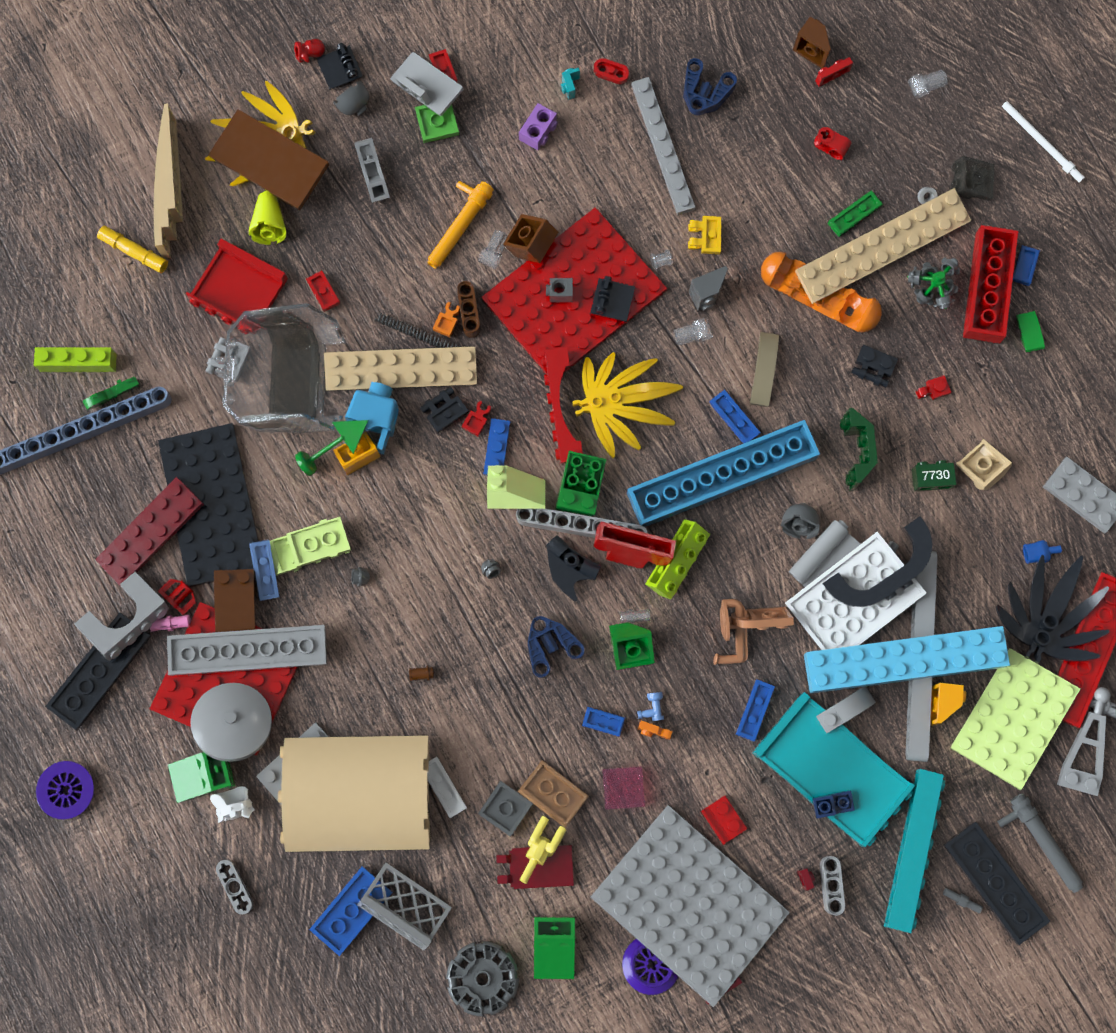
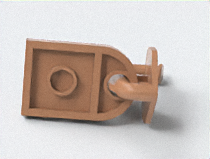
[713,599,794,665]

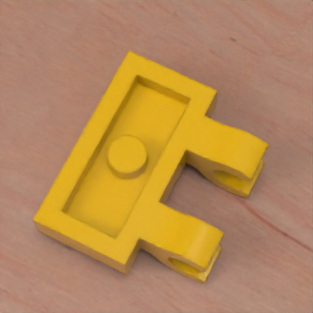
[688,216,721,254]

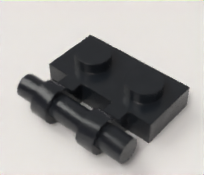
[851,345,898,388]
[419,387,469,433]

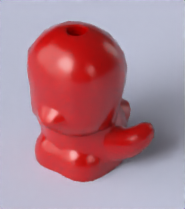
[294,39,325,63]

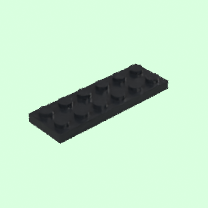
[45,612,151,731]
[943,822,1051,945]

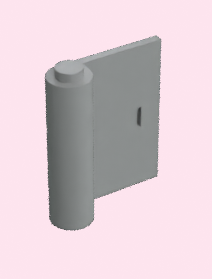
[788,520,861,587]

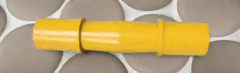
[97,225,168,274]

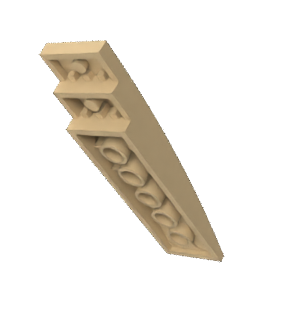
[154,103,183,259]

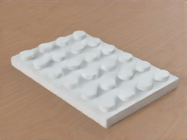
[785,532,926,650]

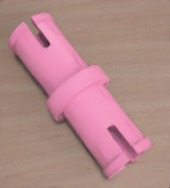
[150,615,191,632]

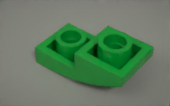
[1016,311,1045,353]

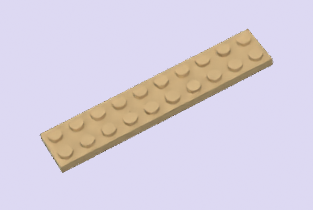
[795,188,971,304]

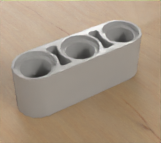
[820,856,845,916]

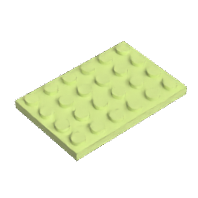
[950,649,1080,790]

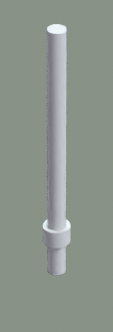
[1002,101,1085,183]

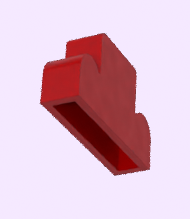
[594,521,676,569]

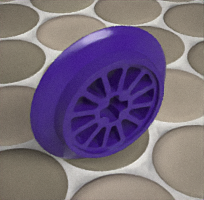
[36,761,94,819]
[622,939,678,995]

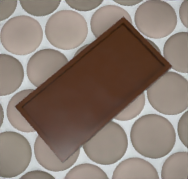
[208,109,330,210]

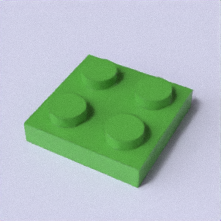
[415,104,459,143]

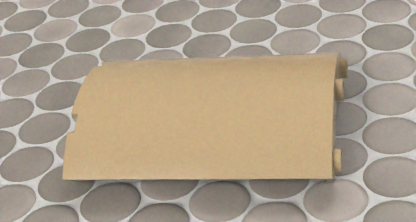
[278,736,430,852]

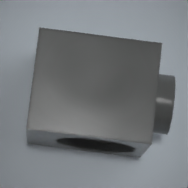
[546,278,573,302]

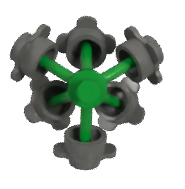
[907,257,961,309]

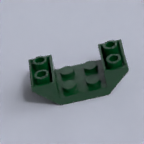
[840,408,878,491]

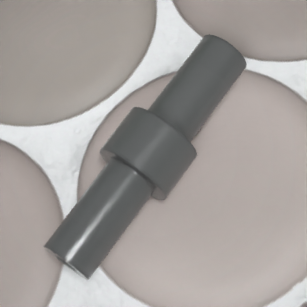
[943,888,983,914]

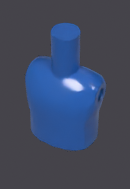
[1023,540,1062,564]

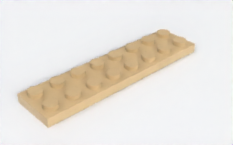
[324,347,477,390]

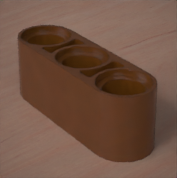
[457,281,480,338]

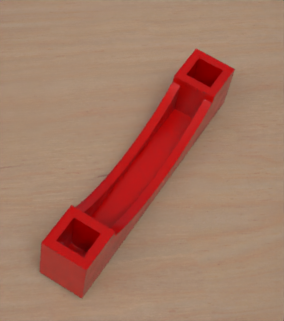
[541,347,583,465]

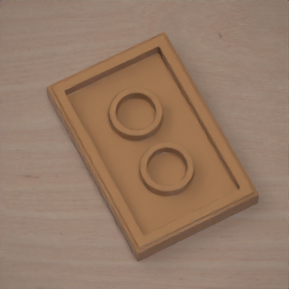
[518,760,589,828]

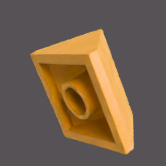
[333,432,380,475]

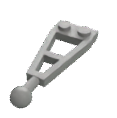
[1057,687,1111,796]

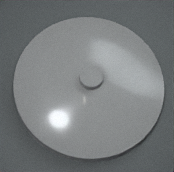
[191,683,272,762]

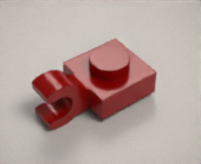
[915,375,951,400]

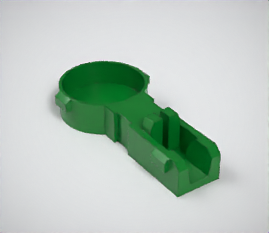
[83,377,139,410]

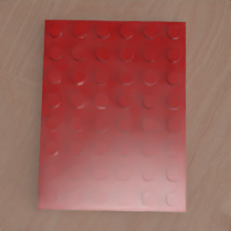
[481,207,667,374]

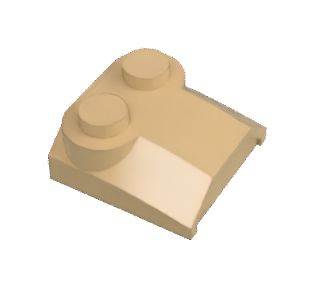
[956,439,1012,490]

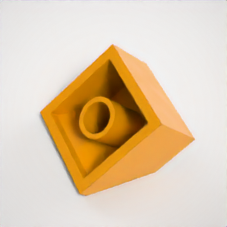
[930,683,966,726]

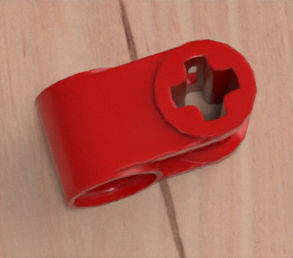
[814,127,851,160]

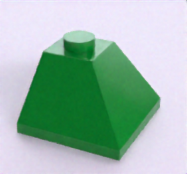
[609,622,655,670]

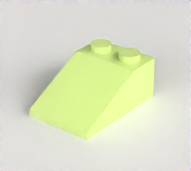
[487,465,545,509]

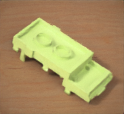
[270,517,351,576]

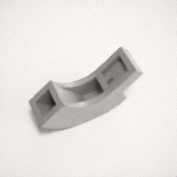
[354,138,390,202]
[816,686,876,733]

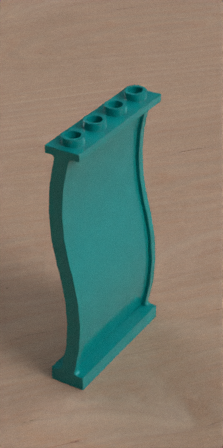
[752,692,915,847]

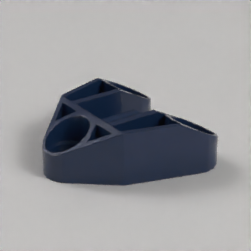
[683,58,737,115]
[527,616,585,678]

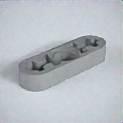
[216,860,253,914]

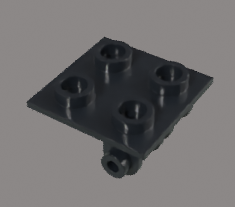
[316,43,363,90]
[590,276,635,322]

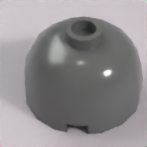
[333,80,370,116]
[781,503,820,539]

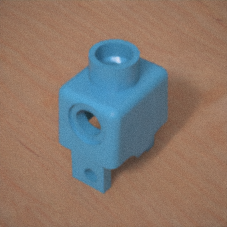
[343,382,399,454]

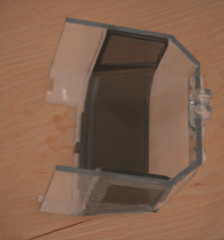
[215,303,346,433]

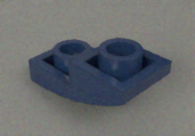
[812,790,855,819]

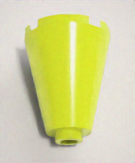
[249,191,286,245]

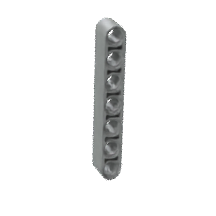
[516,509,647,538]

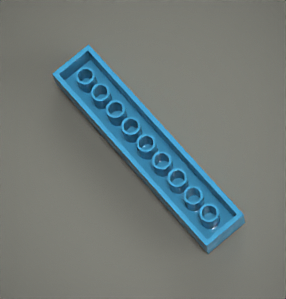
[627,420,820,527]

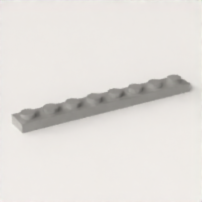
[631,77,695,215]

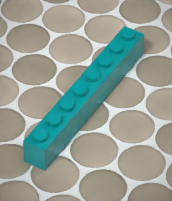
[884,769,945,933]

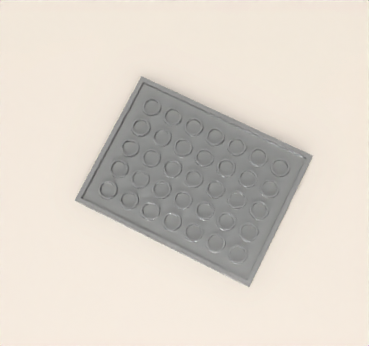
[590,805,790,1007]

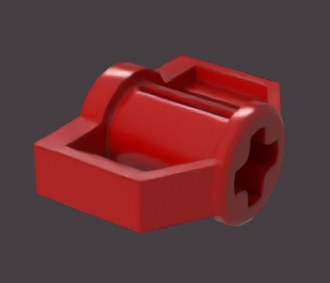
[158,579,196,615]

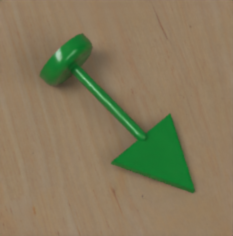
[295,420,369,476]

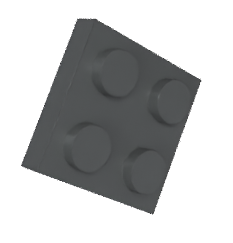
[478,781,533,837]

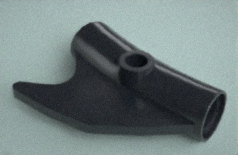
[545,535,601,602]

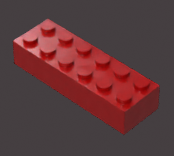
[963,225,1018,344]

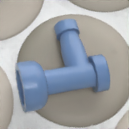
[637,692,664,721]

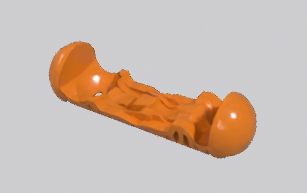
[761,252,882,333]

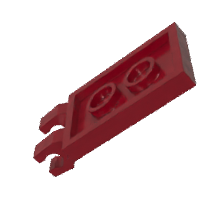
[496,845,574,889]

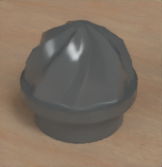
[481,559,501,579]
[351,567,370,586]

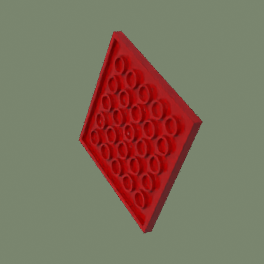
[150,602,298,756]

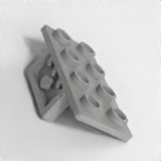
[390,52,464,116]

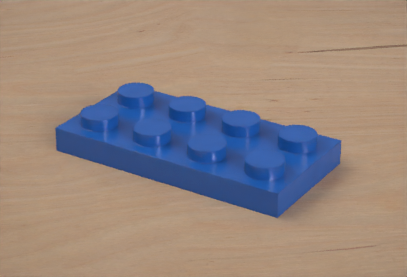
[309,866,393,956]

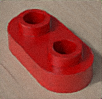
[594,58,629,84]

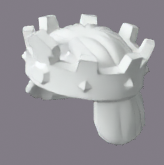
[210,786,255,823]

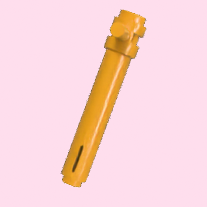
[427,181,494,269]

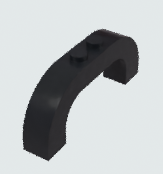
[822,516,932,607]

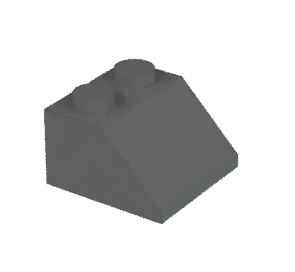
[689,266,728,311]

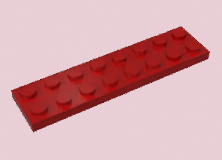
[1057,572,1116,729]

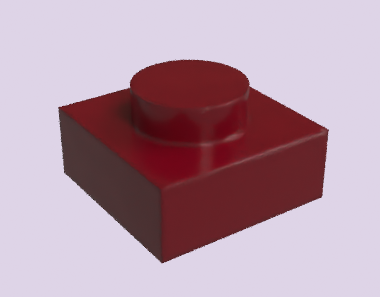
[797,868,815,890]

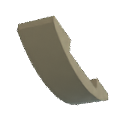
[750,332,779,407]

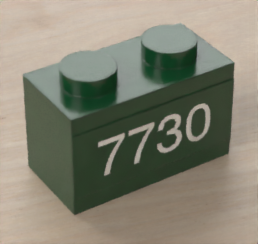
[912,460,956,491]

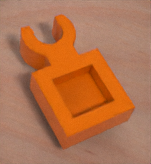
[433,302,460,337]
[638,720,673,740]

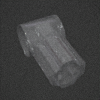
[908,70,948,98]
[478,230,508,270]
[673,318,713,346]

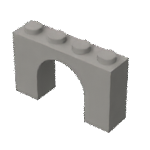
[74,572,169,661]

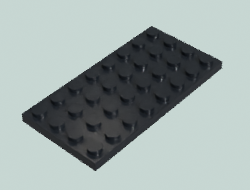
[158,423,259,587]

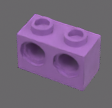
[519,103,558,150]

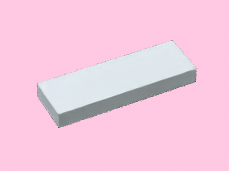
[428,757,467,818]

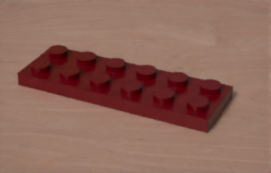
[95,477,204,586]

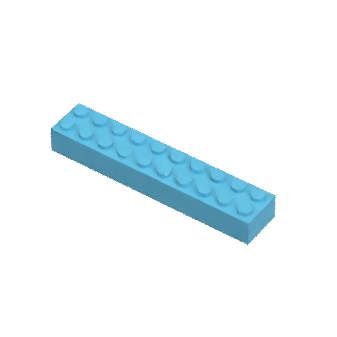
[804,626,1010,694]

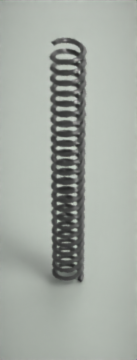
[375,313,461,348]

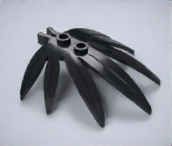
[996,555,1110,664]

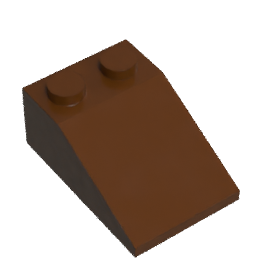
[214,569,255,632]

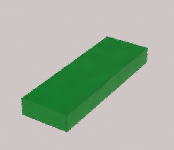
[827,190,883,237]

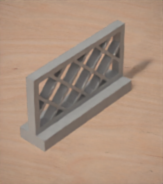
[357,863,452,950]

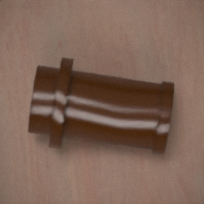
[409,665,434,681]

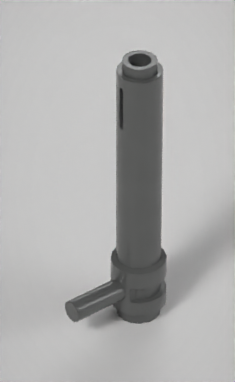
[997,793,1084,893]

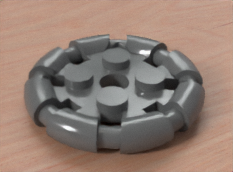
[446,941,519,1017]

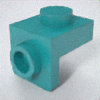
[561,68,580,100]

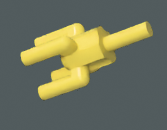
[520,816,566,884]

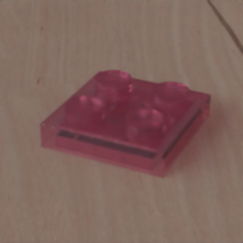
[602,767,645,810]

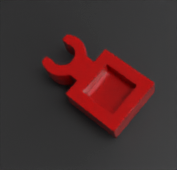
[462,401,491,437]

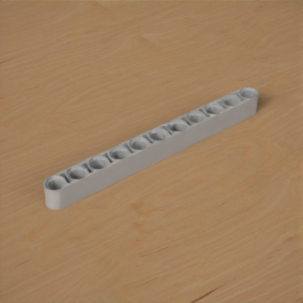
[906,551,937,762]

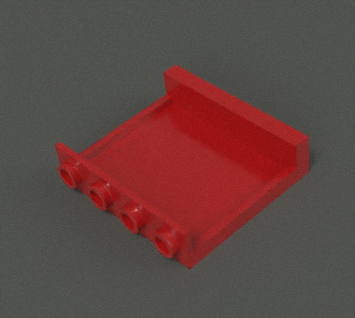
[186,239,288,335]

